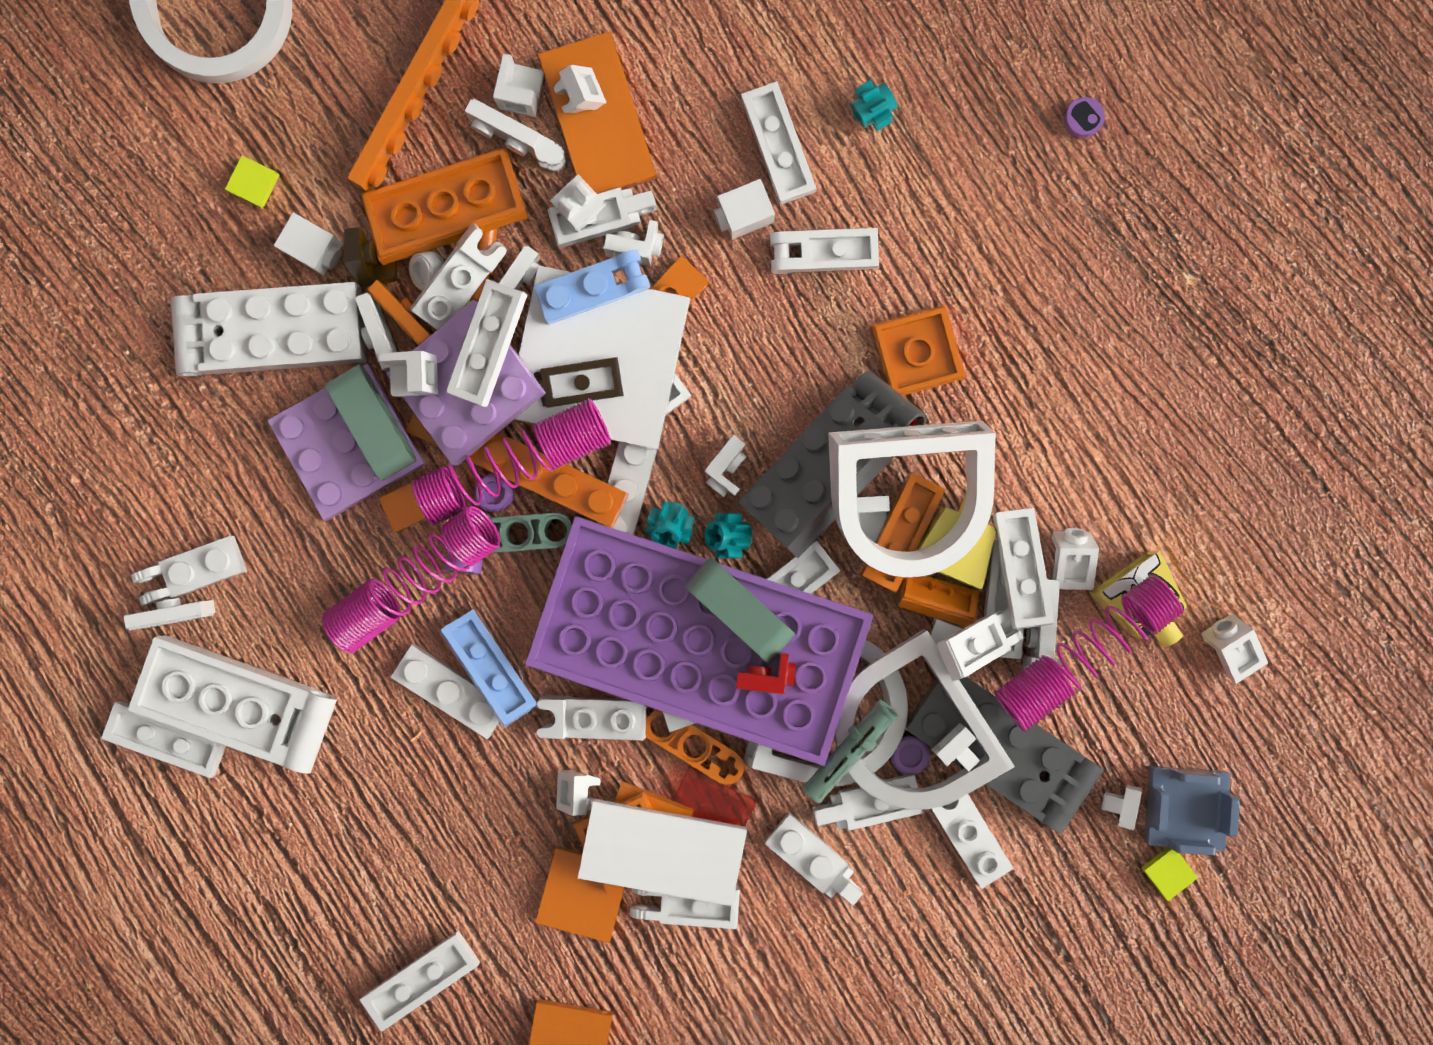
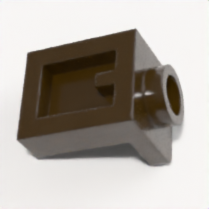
[344,227,397,287]

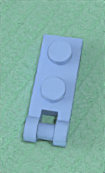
[534,249,651,325]

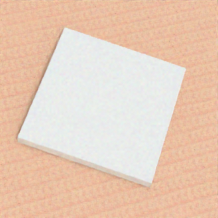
[514,265,690,450]

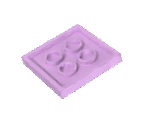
[386,300,546,466]
[267,364,426,521]

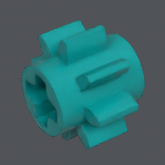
[850,79,898,131]
[645,502,695,549]
[705,513,753,559]

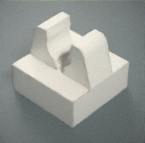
[554,65,606,114]
[550,174,606,232]
[931,723,980,772]
[556,770,600,816]
[1101,784,1143,830]

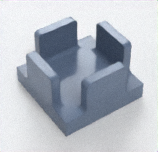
[1144,766,1240,855]

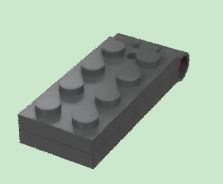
[738,371,927,558]
[905,677,1104,834]

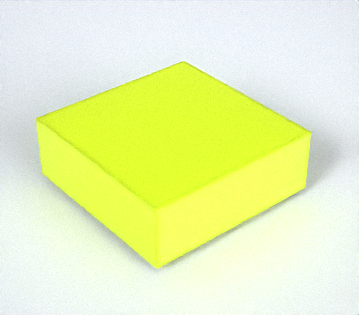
[225,155,280,209]
[1141,847,1198,901]

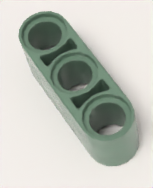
[325,364,417,481]
[490,513,573,553]
[684,556,796,664]

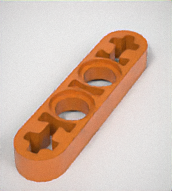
[614,696,744,785]

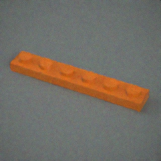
[347,0,479,193]
[405,413,629,528]

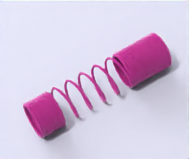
[412,398,611,525]
[322,506,501,653]
[994,574,1184,732]

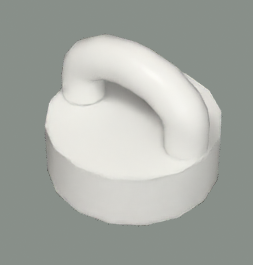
[409,251,445,291]

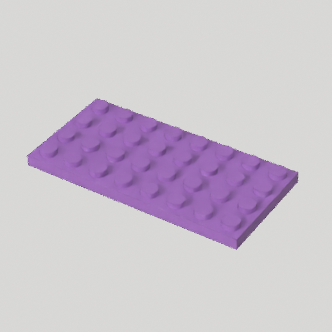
[525,516,874,766]

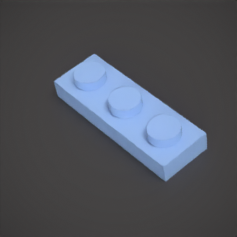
[440,609,537,728]

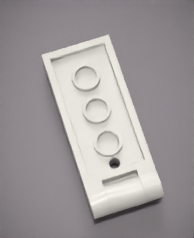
[170,282,367,376]
[127,635,337,774]

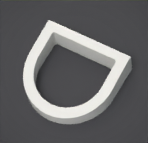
[129,0,292,83]
[829,421,996,577]
[835,629,1015,810]
[743,640,908,786]

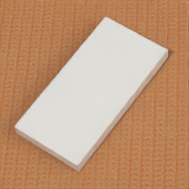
[578,799,747,906]

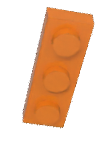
[859,472,946,593]

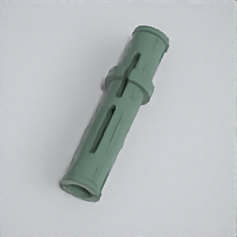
[802,700,898,803]

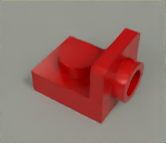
[736,653,796,694]

